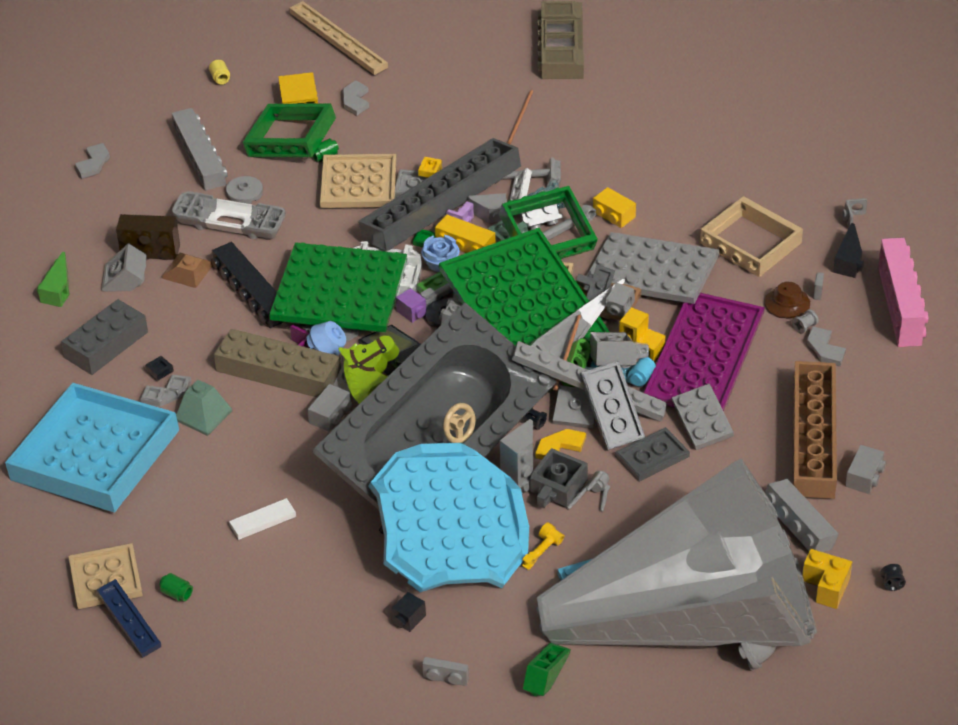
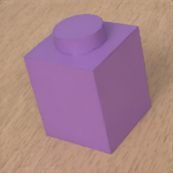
[396,288,426,323]

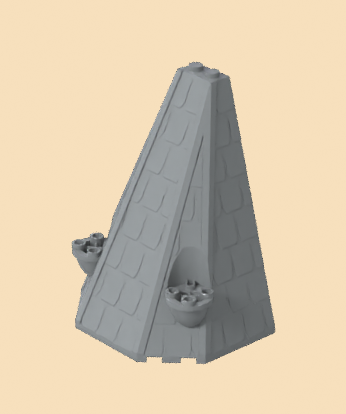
[536,459,817,671]

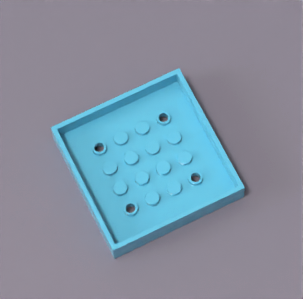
[5,383,179,513]

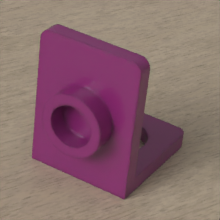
[290,325,314,349]

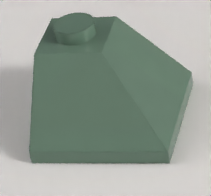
[176,380,232,436]

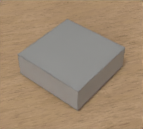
[813,272,824,300]

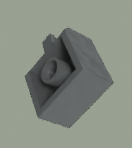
[530,448,588,508]

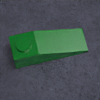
[523,642,571,696]

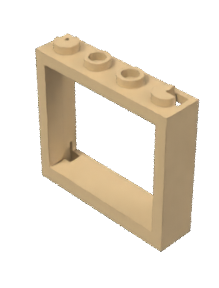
[700,196,803,277]

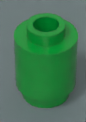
[313,138,339,162]
[159,573,193,601]

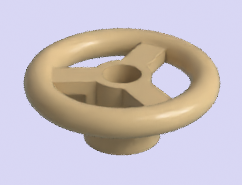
[443,403,476,443]

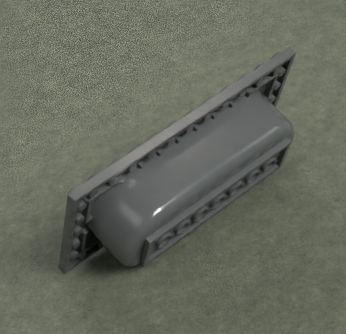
[312,303,557,510]

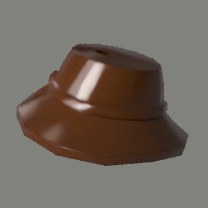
[765,281,811,318]

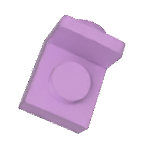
[446,202,474,223]

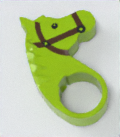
[338,336,399,404]

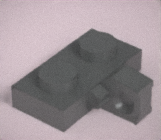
[576,264,615,302]

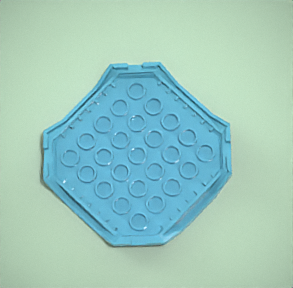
[369,443,529,593]

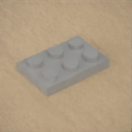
[672,384,734,450]

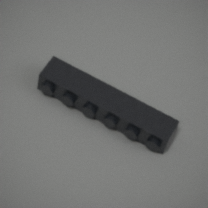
[211,242,284,329]

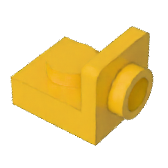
[418,157,442,178]

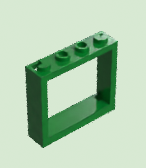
[243,103,336,157]
[499,186,598,259]

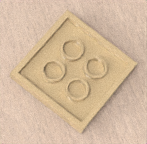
[69,543,143,609]

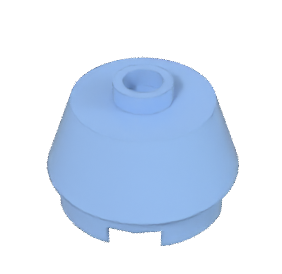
[421,235,460,272]
[307,321,346,356]

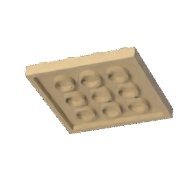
[320,154,397,208]

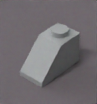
[469,193,507,223]

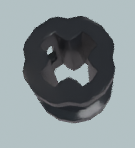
[521,408,547,429]

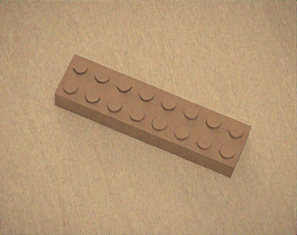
[793,361,837,499]

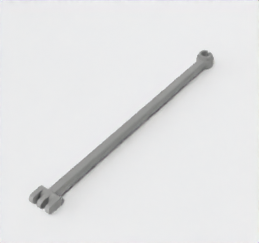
[421,205,596,308]

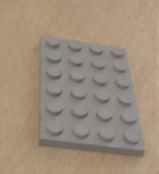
[587,232,719,304]

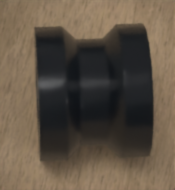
[881,564,906,591]

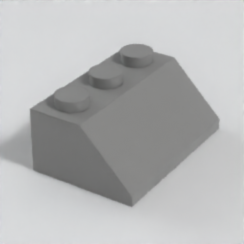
[500,419,533,494]

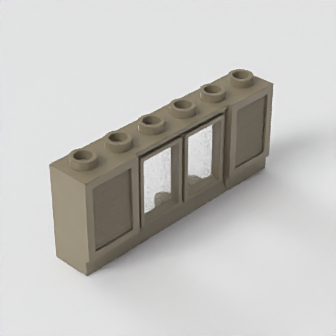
[538,1,584,79]

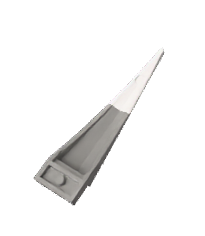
[529,279,625,379]

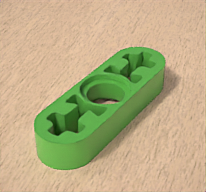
[561,338,591,387]

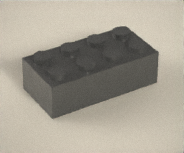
[61,299,148,375]

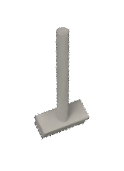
[502,157,561,188]

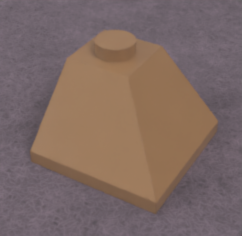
[162,252,213,288]

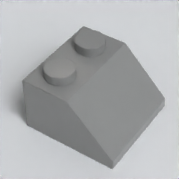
[101,243,146,292]

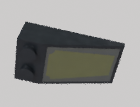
[358,324,421,376]

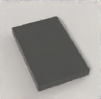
[615,427,690,482]

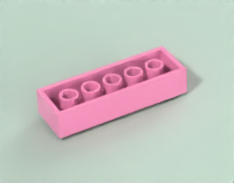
[878,238,928,347]

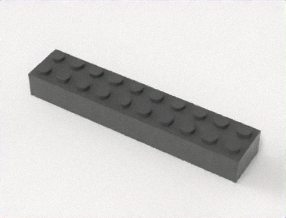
[358,138,521,251]

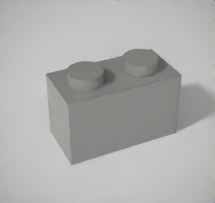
[308,384,352,432]
[845,445,886,494]

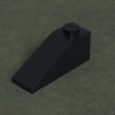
[833,223,864,278]

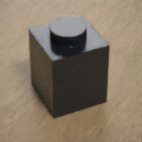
[392,592,426,632]

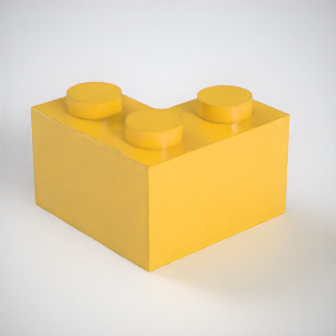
[619,307,666,363]
[803,549,852,609]

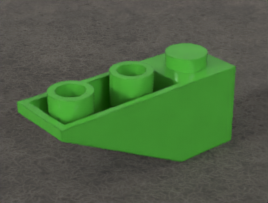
[37,252,70,307]

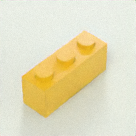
[435,214,496,253]

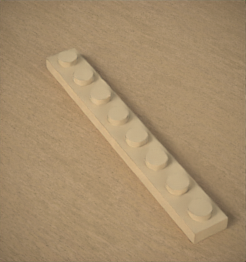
[289,1,388,75]

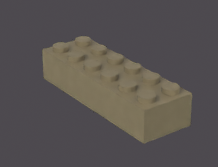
[214,329,341,398]

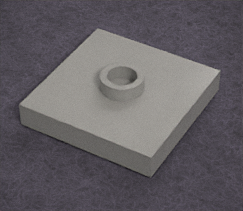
[553,386,595,429]

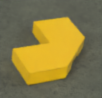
[535,429,586,459]

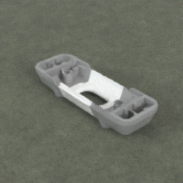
[172,191,286,239]

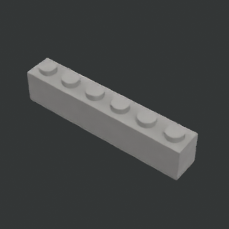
[172,108,228,191]

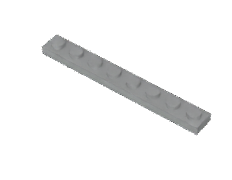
[512,341,666,422]

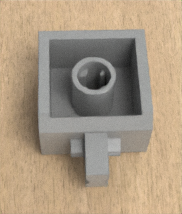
[590,332,649,368]

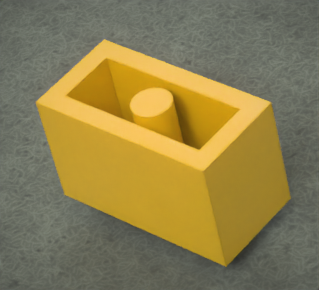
[593,187,636,228]

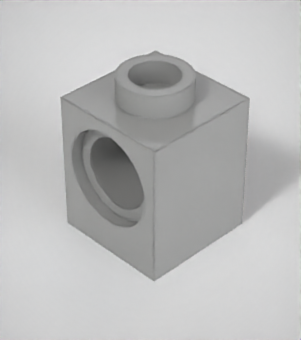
[606,282,635,317]

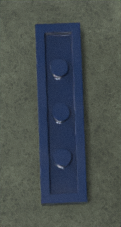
[97,579,162,658]

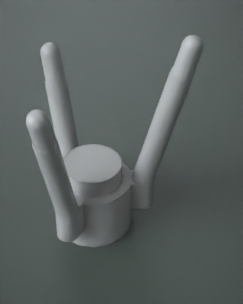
[567,470,610,511]

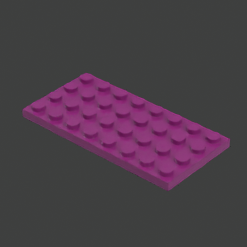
[644,293,765,412]

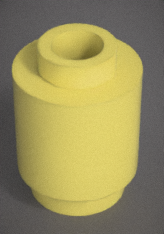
[209,60,230,85]

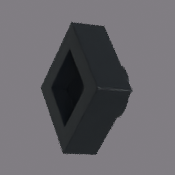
[145,356,174,380]

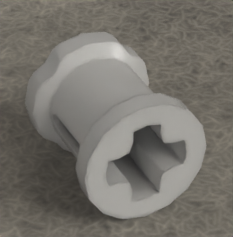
[792,309,819,333]

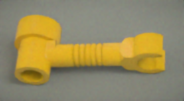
[522,522,565,570]

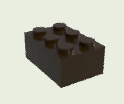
[116,214,180,260]

